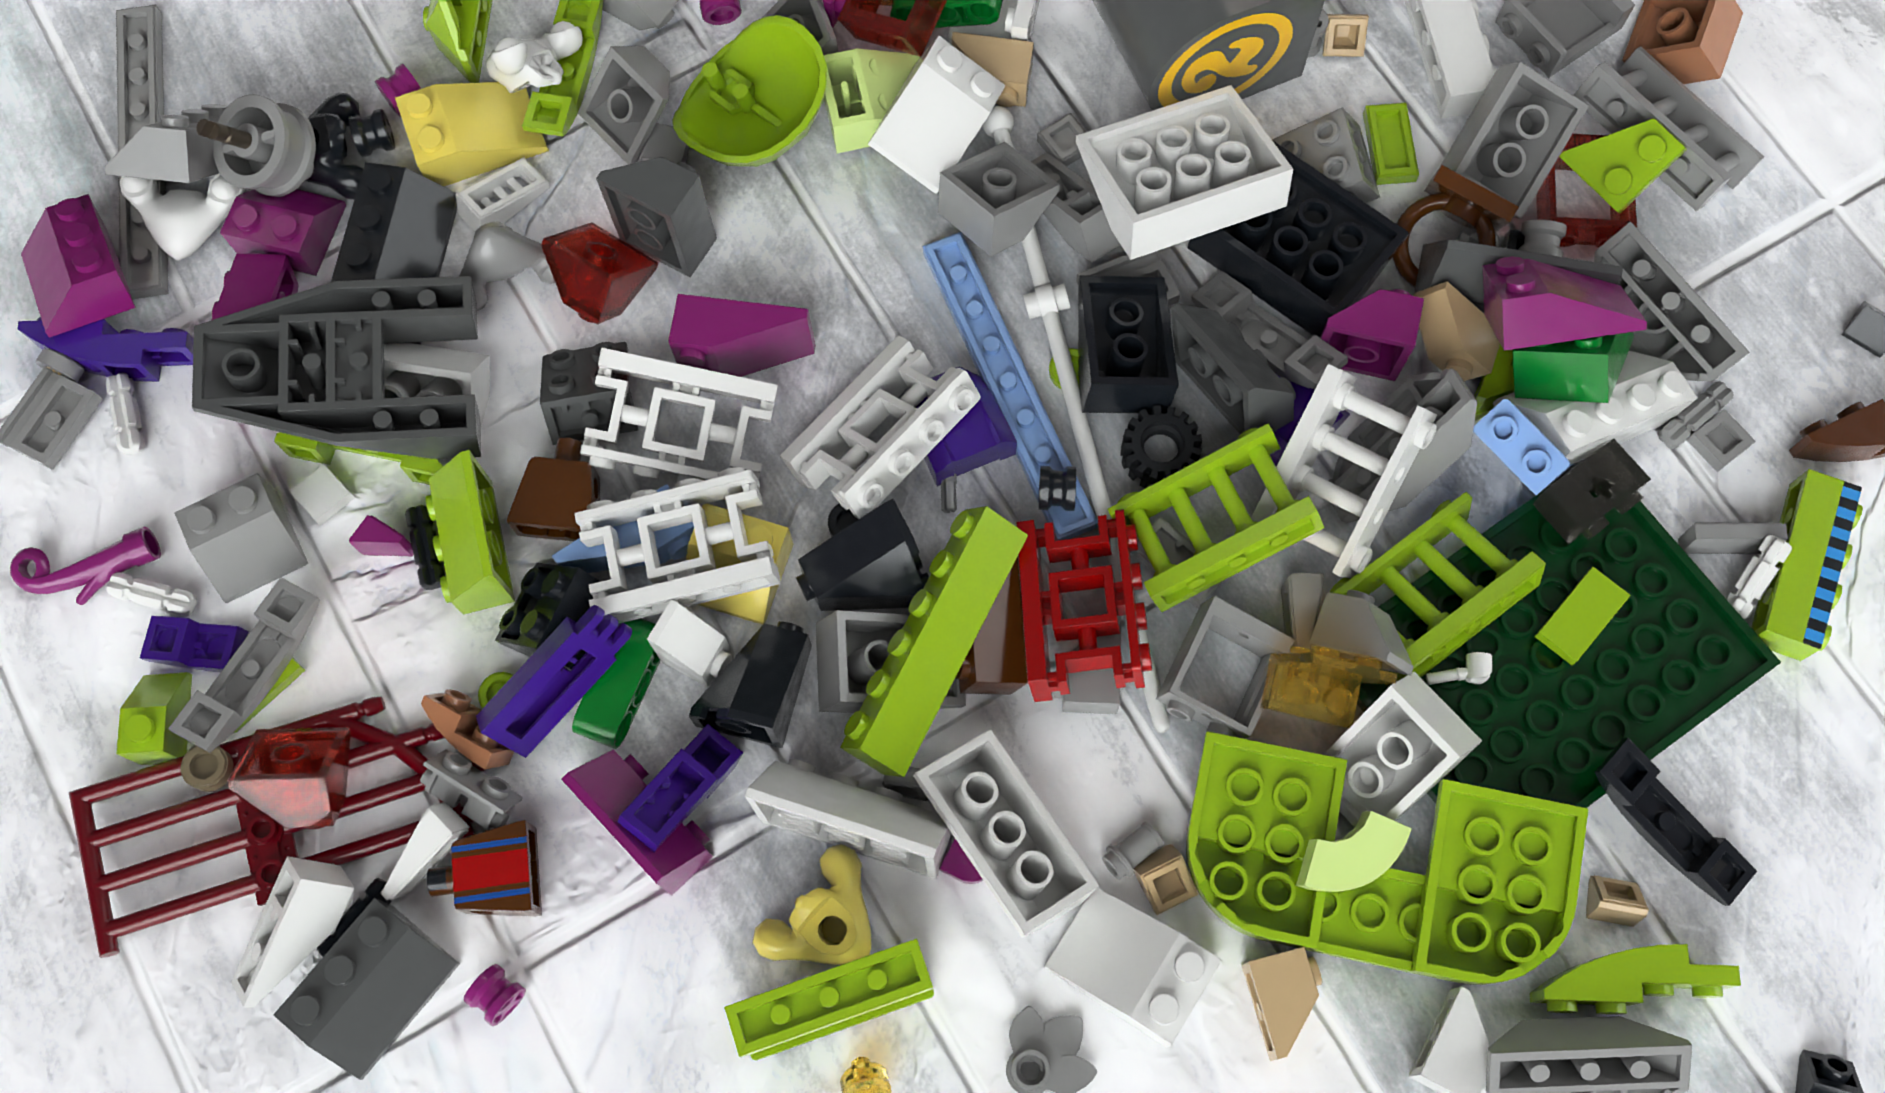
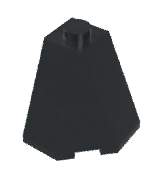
[795,499,929,611]
[689,621,812,748]

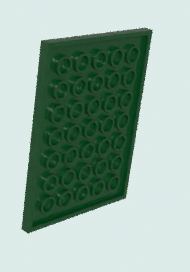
[1316,453,1781,808]

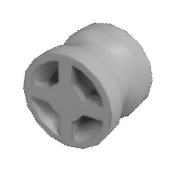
[1518,220,1567,257]

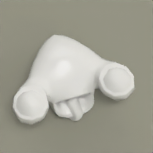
[486,21,583,93]
[120,173,246,261]

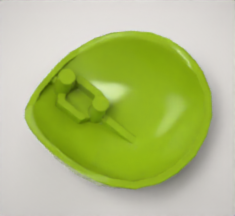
[672,15,827,167]

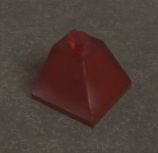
[541,222,658,325]
[227,727,351,829]

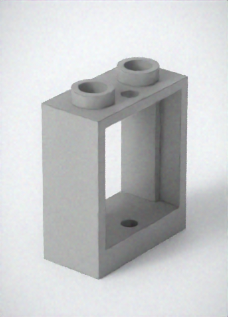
[1156,596,1295,739]

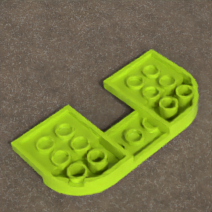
[1186,731,1588,985]

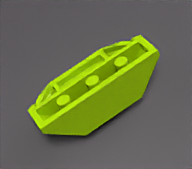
[423,0,493,83]

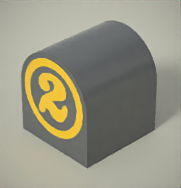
[1092,0,1325,111]

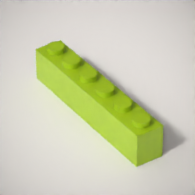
[840,506,1028,777]

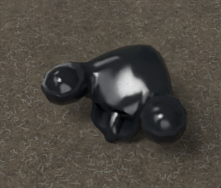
[305,93,363,200]

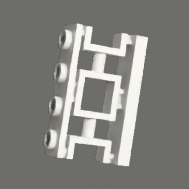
[780,335,981,519]
[580,348,778,483]
[574,467,781,623]

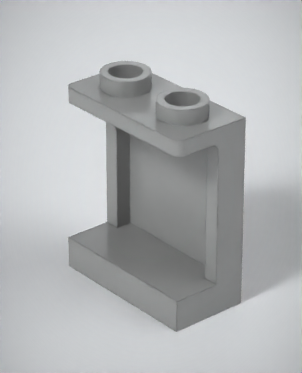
[1496,0,1635,78]

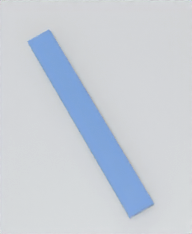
[923,232,1098,541]

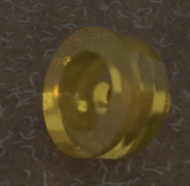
[840,1057,891,1093]

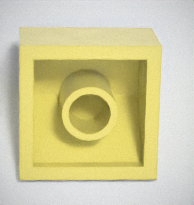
[686,503,794,625]

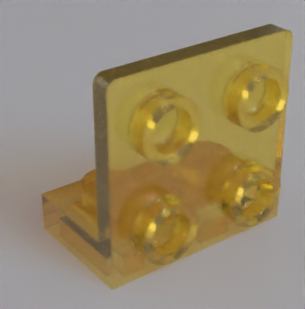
[1260,646,1398,728]

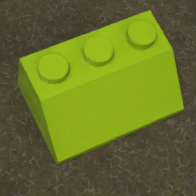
[425,450,515,615]

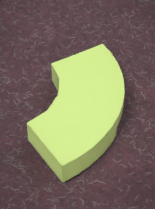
[1296,811,1412,892]

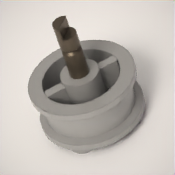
[196,94,316,197]

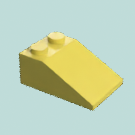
[395,82,549,186]

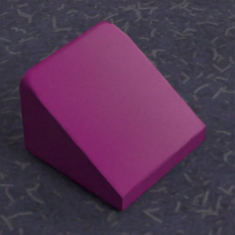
[349,515,413,557]

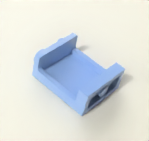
[1473,399,1575,495]

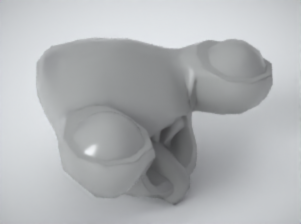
[459,222,570,311]

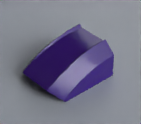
[916,366,1017,486]

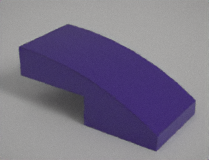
[139,615,249,673]

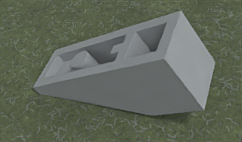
[1031,152,1120,263]

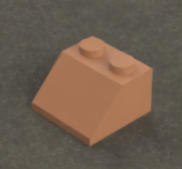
[1622,0,1743,84]

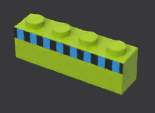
[1751,469,1863,661]

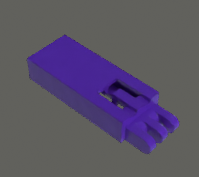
[476,605,632,758]

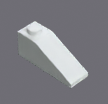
[231,856,354,1008]

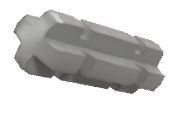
[1658,381,1734,449]

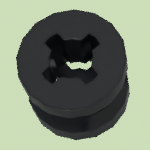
[349,109,395,157]
[1038,466,1076,511]

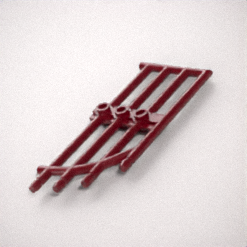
[68,696,515,958]

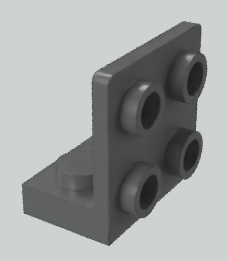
[540,342,638,445]

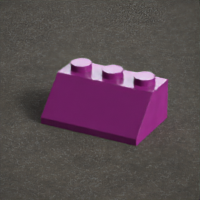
[21,194,136,338]
[561,749,713,896]

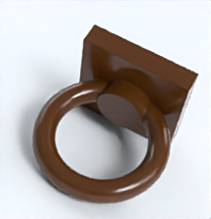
[1392,165,1519,288]

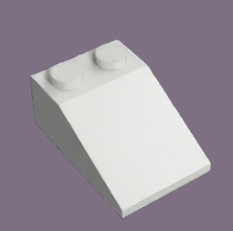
[868,35,1006,194]
[1323,671,1482,827]
[1044,888,1222,1048]

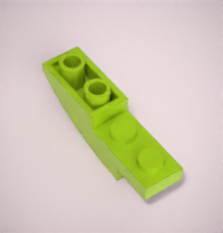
[1529,944,1741,1015]

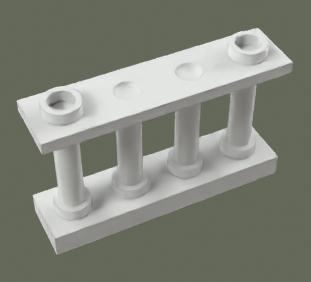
[1251,364,1437,578]

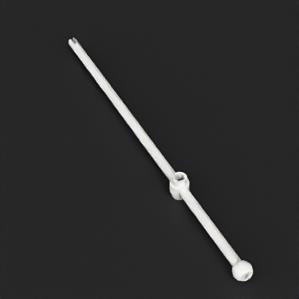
[982,106,1170,733]

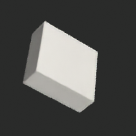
[289,463,355,526]

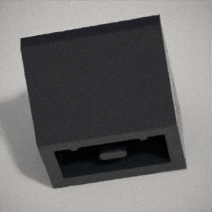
[495,563,601,670]

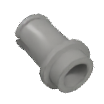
[1102,822,1164,880]

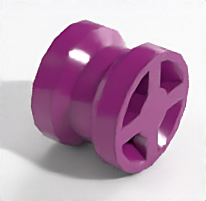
[375,64,421,117]
[463,964,526,1027]

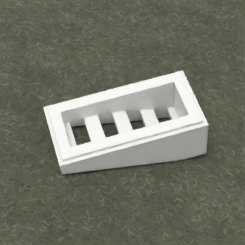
[455,157,550,232]
[381,802,469,900]

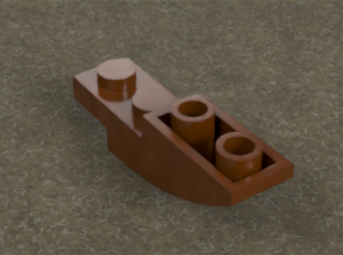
[1789,399,1885,462]

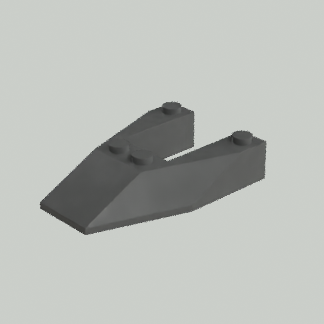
[192,276,482,459]

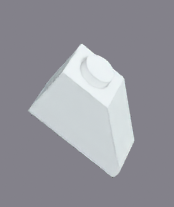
[647,600,732,687]
[1409,986,1490,1093]

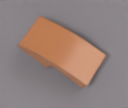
[421,689,514,770]

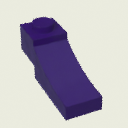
[617,724,743,853]

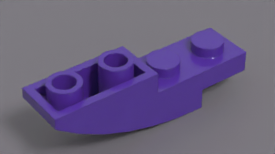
[17,317,194,382]

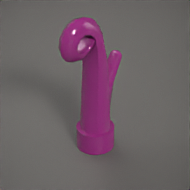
[10,526,161,605]

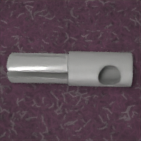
[941,474,957,513]

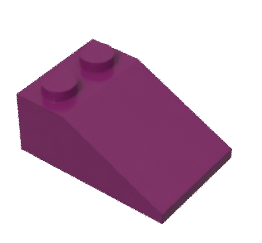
[1482,256,1647,351]
[668,294,816,377]

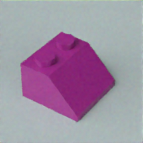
[220,189,347,276]
[1320,289,1424,382]

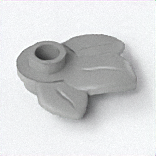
[1006,1006,1098,1093]

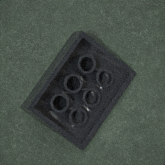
[1187,140,1409,338]

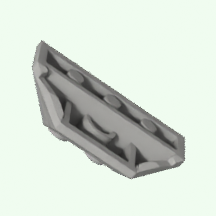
[1594,221,1750,382]
[1328,368,1477,523]
[1486,1016,1692,1093]

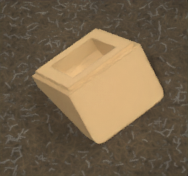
[1133,844,1198,915]

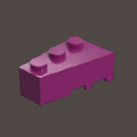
[211,254,299,320]

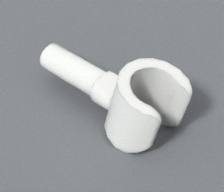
[1426,652,1492,685]

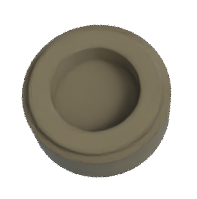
[181,746,234,792]

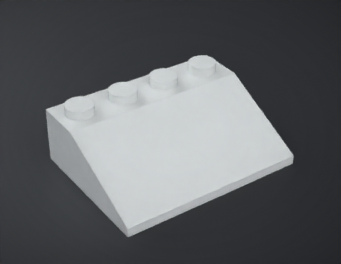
[1076,85,1293,260]
[745,759,951,879]

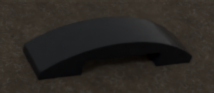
[1595,738,1757,906]

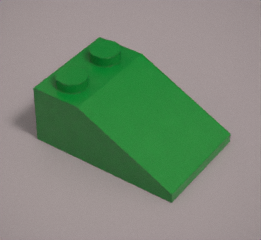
[1513,332,1634,403]

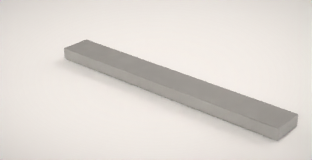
[116,5,168,299]

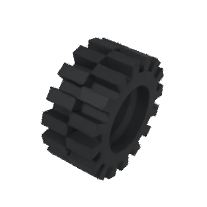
[1120,405,1202,488]

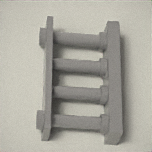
[1573,46,1764,211]

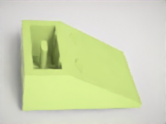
[824,48,922,154]

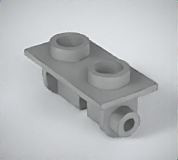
[420,749,523,830]

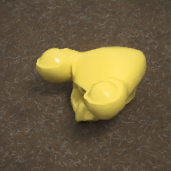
[752,844,871,965]

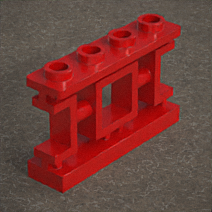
[1016,509,1152,702]

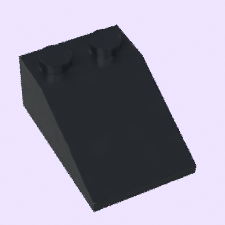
[1078,275,1179,414]

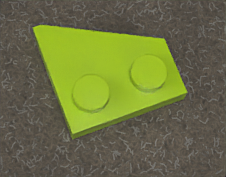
[1559,118,1687,214]

